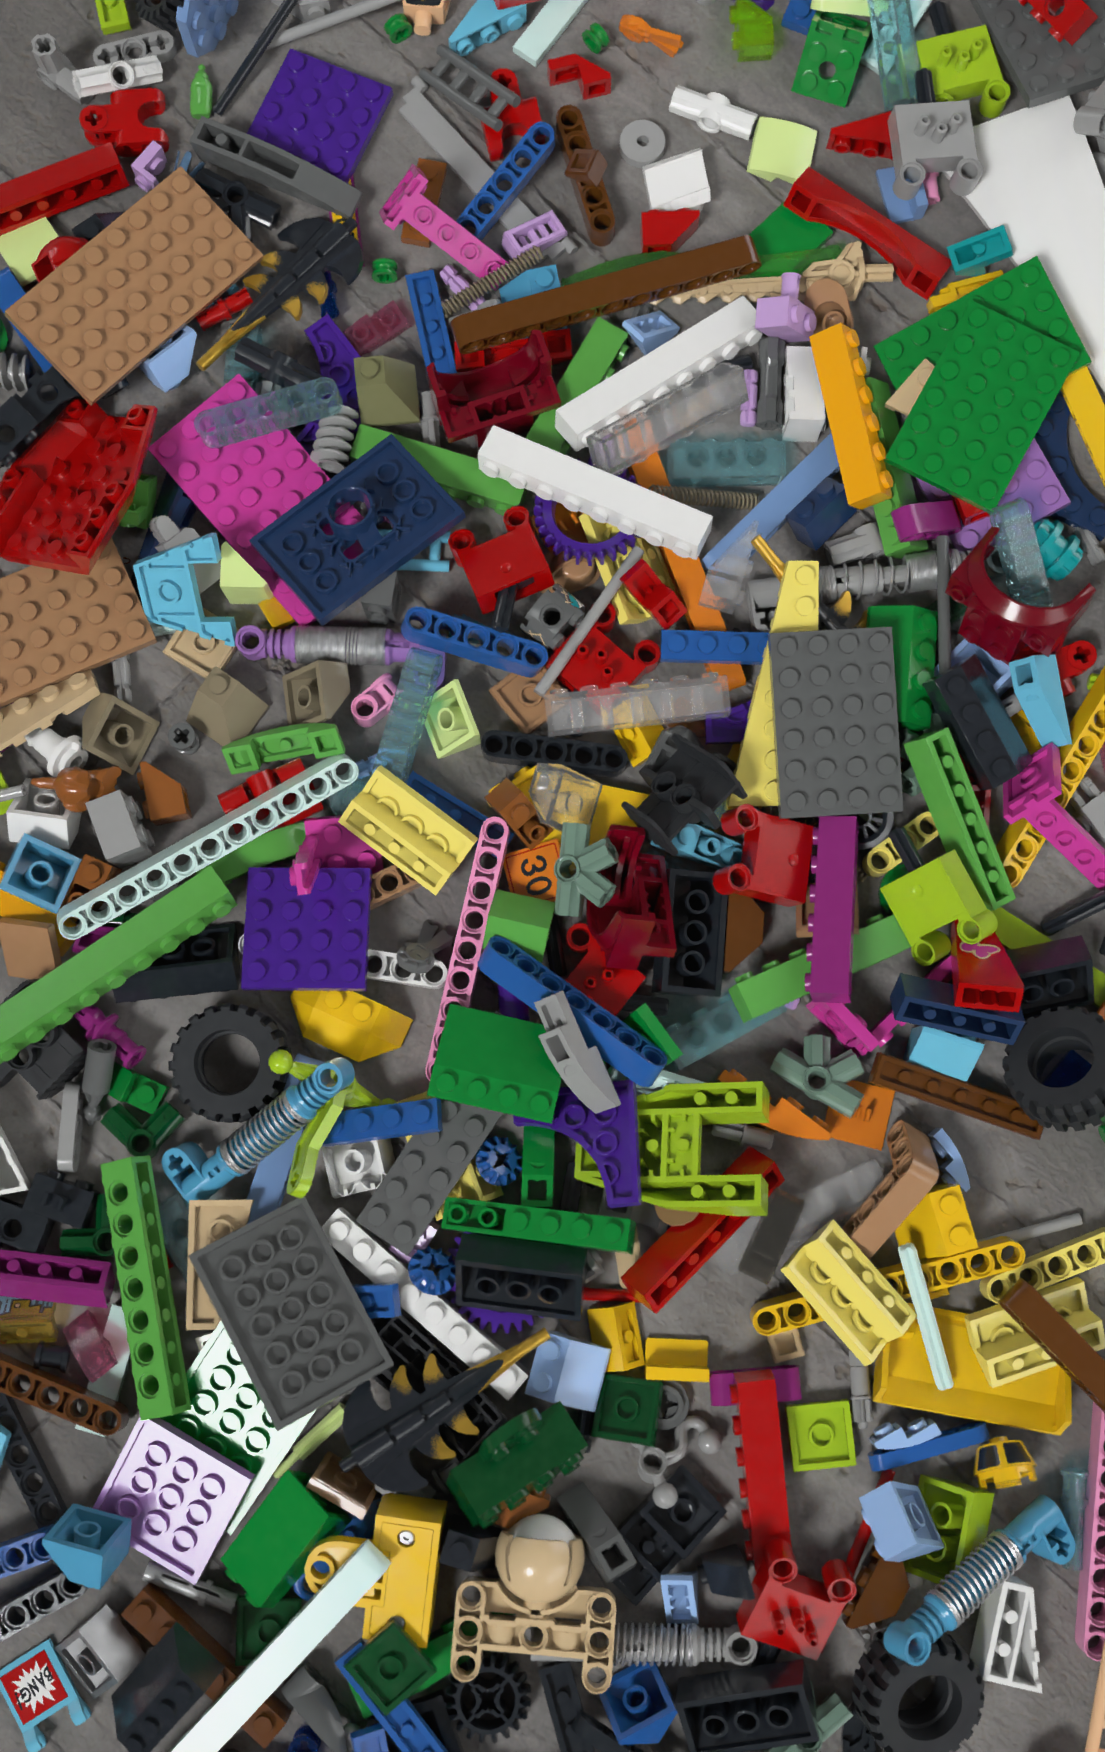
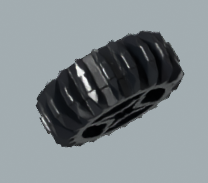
[445,1650,531,1744]

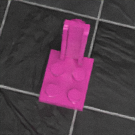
[379,164,510,291]
[1003,742,1105,891]
[289,815,384,895]
[805,956,953,1057]

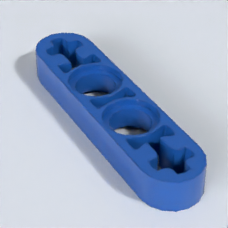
[867,1421,990,1472]

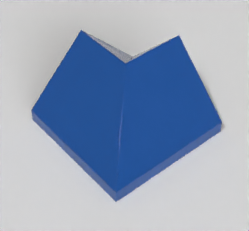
[599,1661,678,1745]

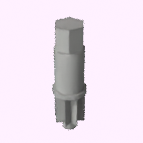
[849,1350,873,1429]

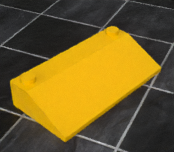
[873,1303,1072,1436]

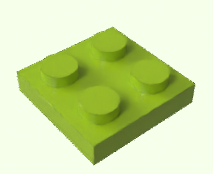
[785,1399,857,1472]

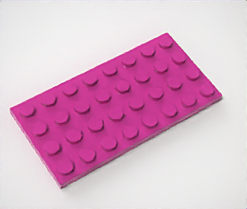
[148,373,364,626]

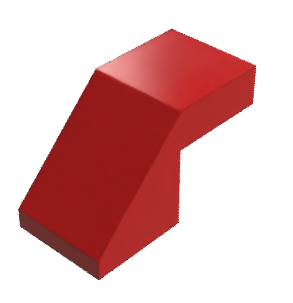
[547,53,611,100]
[619,558,688,630]

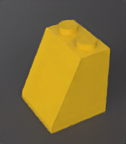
[894,1183,978,1259]

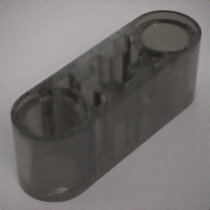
[738,1187,805,1285]

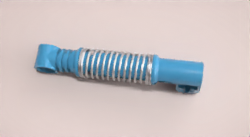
[162,1057,355,1203]
[883,1494,1075,1666]

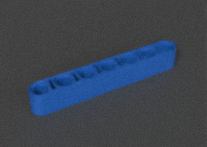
[478,936,667,1087]

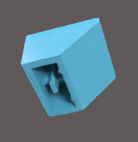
[903,1026,984,1082]

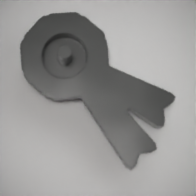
[396,921,453,974]

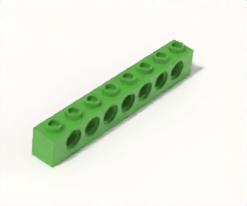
[100,1155,192,1421]

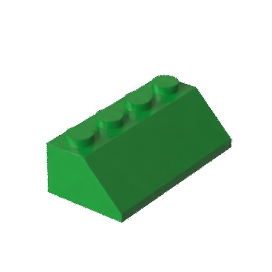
[866,605,938,733]

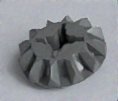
[657,1380,689,1430]

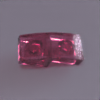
[343,300,411,356]
[63,1310,118,1383]

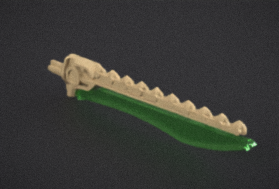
[561,241,894,306]

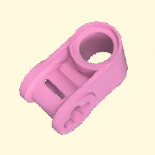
[351,672,409,728]

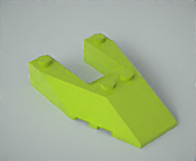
[574,1081,770,1216]

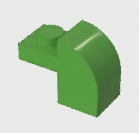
[119,473,157,529]

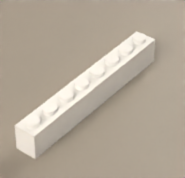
[555,296,762,452]
[477,425,713,560]
[321,1207,529,1401]

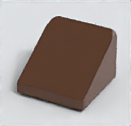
[564,149,607,187]

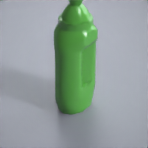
[190,64,212,119]

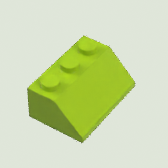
[904,1474,995,1585]

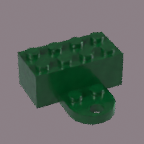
[446,1401,588,1530]

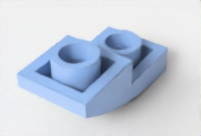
[928,1128,970,1192]
[869,1417,942,1449]

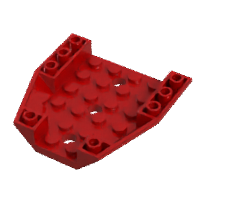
[0,398,158,575]

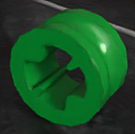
[384,13,413,44]
[582,22,610,54]
[372,258,398,284]

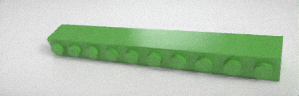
[0,865,238,1064]

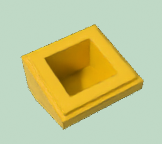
[258,597,295,633]

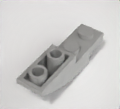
[534,990,621,1114]

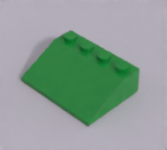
[427,1004,562,1124]

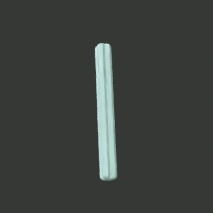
[898,1243,954,1391]

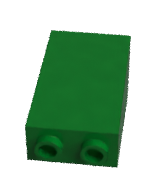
[220,1469,352,1608]

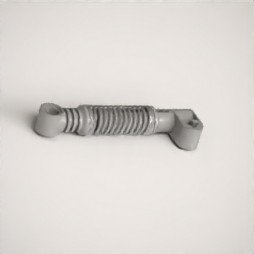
[531,1610,758,1667]

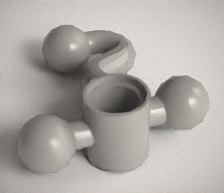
[631,1415,723,1509]

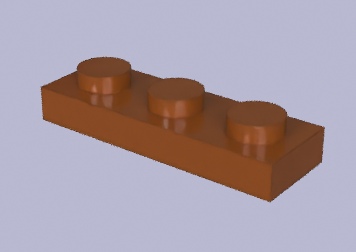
[401,158,447,248]

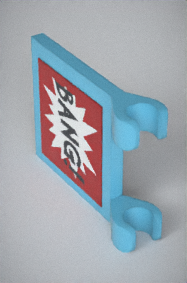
[0,1638,91,1752]

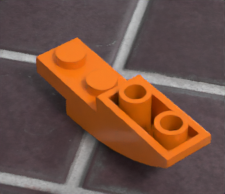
[715,1068,832,1140]

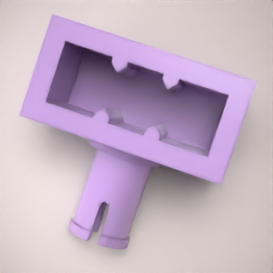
[755,272,817,343]

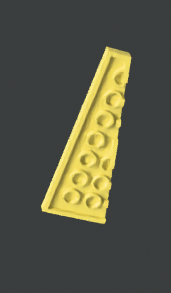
[727,561,819,806]

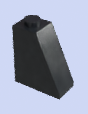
[439,1514,503,1572]

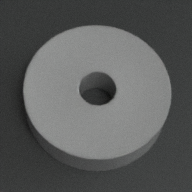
[619,120,665,168]

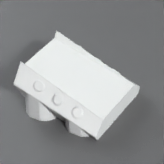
[642,148,711,212]
[321,1138,395,1199]

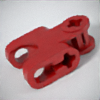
[481,68,546,162]
[79,88,169,157]
[1012,640,1097,711]

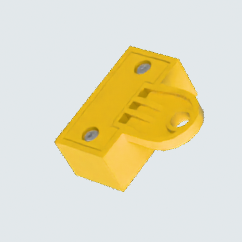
[304,1493,447,1648]

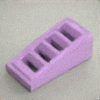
[502,210,568,266]

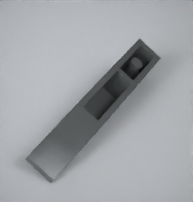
[189,116,363,219]

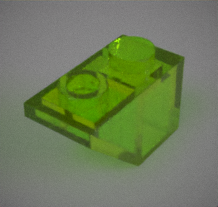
[729,0,775,62]

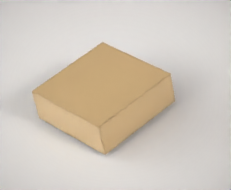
[766,1328,805,1364]

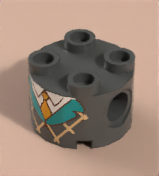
[520,584,586,653]

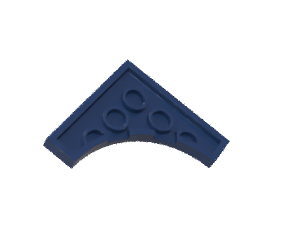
[1034,392,1105,541]

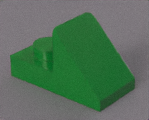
[108,1062,169,1114]

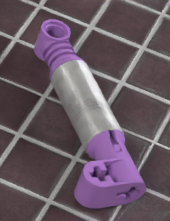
[235,625,447,695]

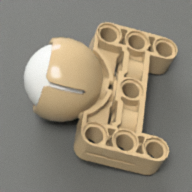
[450,1514,616,1694]

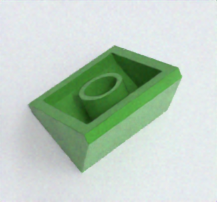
[482,889,555,963]

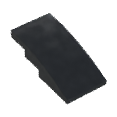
[612,1464,728,1606]

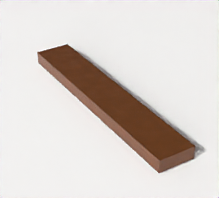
[868,1052,1044,1140]

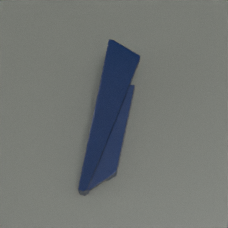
[131,472,197,605]

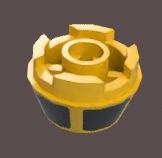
[974,1436,1037,1490]

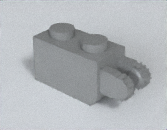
[148,515,221,594]

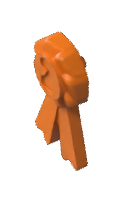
[619,14,684,58]

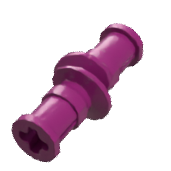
[73,1005,147,1069]

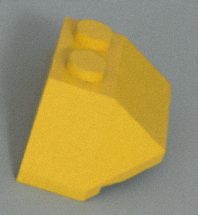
[290,991,413,1062]

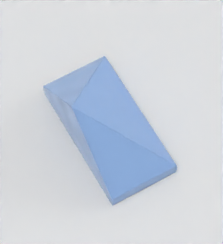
[622,310,680,356]
[660,1571,699,1624]

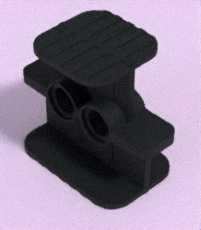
[621,733,748,856]
[0,979,87,1100]

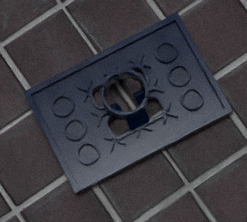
[249,434,466,626]

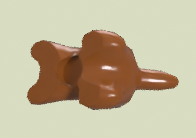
[30,766,122,813]

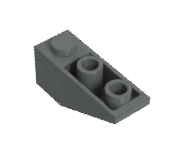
[556,1482,637,1586]

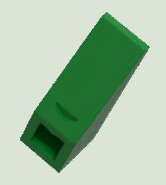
[521,1126,555,1207]

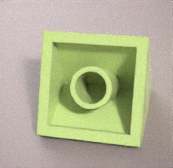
[220,541,274,604]
[417,679,481,759]

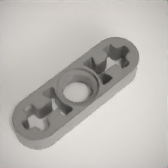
[93,30,177,75]
[57,1082,85,1173]

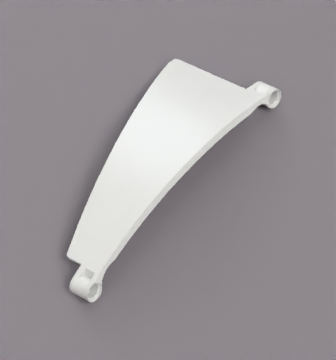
[942,96,1105,396]

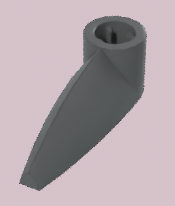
[281,1663,348,1752]

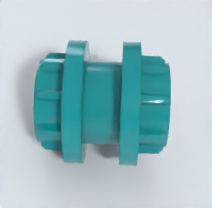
[1018,519,1083,581]

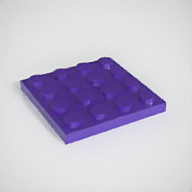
[247,48,394,183]
[241,867,372,991]

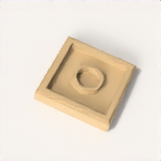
[163,608,239,679]

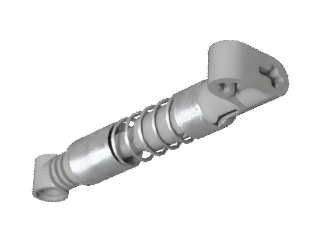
[745,543,1016,633]

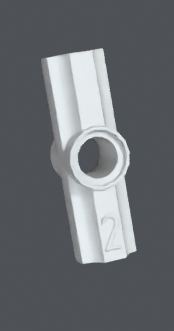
[72,55,163,98]
[669,85,758,141]

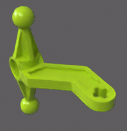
[268,1049,396,1199]

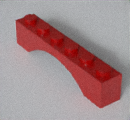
[783,167,952,301]

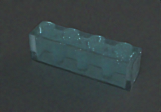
[867,0,920,112]

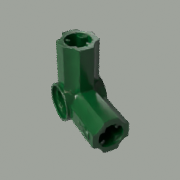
[100,1101,186,1158]
[60,1194,115,1257]

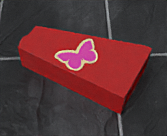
[950,919,1024,1012]

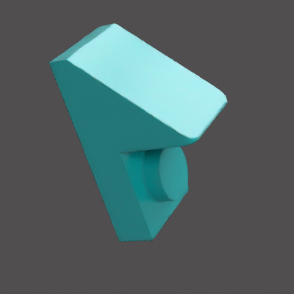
[947,225,1013,277]

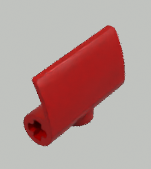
[217,757,324,835]

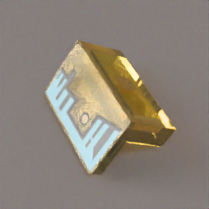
[0,1296,59,1344]

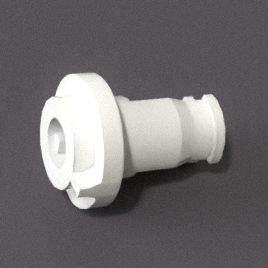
[24,728,88,777]

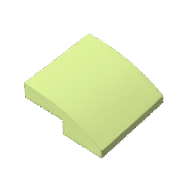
[746,117,817,184]
[0,217,59,287]

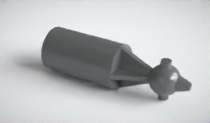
[82,1039,117,1126]

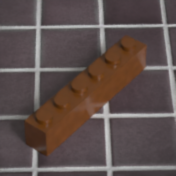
[121,1582,292,1749]

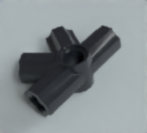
[194,167,282,243]
[234,336,325,400]

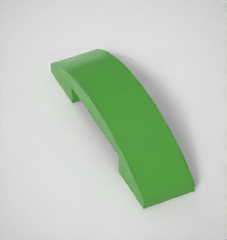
[221,723,346,775]
[196,821,306,885]

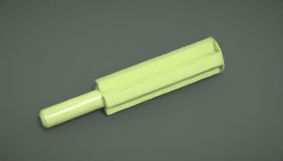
[273,1402,345,1478]

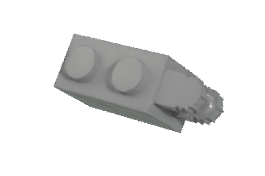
[1069,776,1105,849]

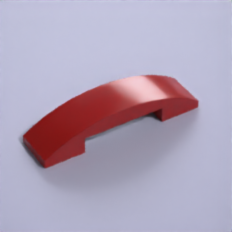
[454,328,573,372]

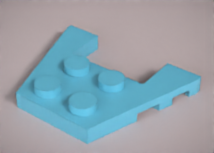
[133,533,237,646]

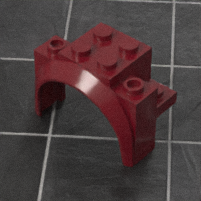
[426,329,561,447]
[945,526,1096,665]
[586,824,677,970]

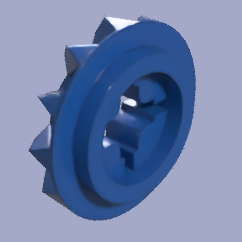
[476,1136,523,1186]
[408,1246,456,1295]

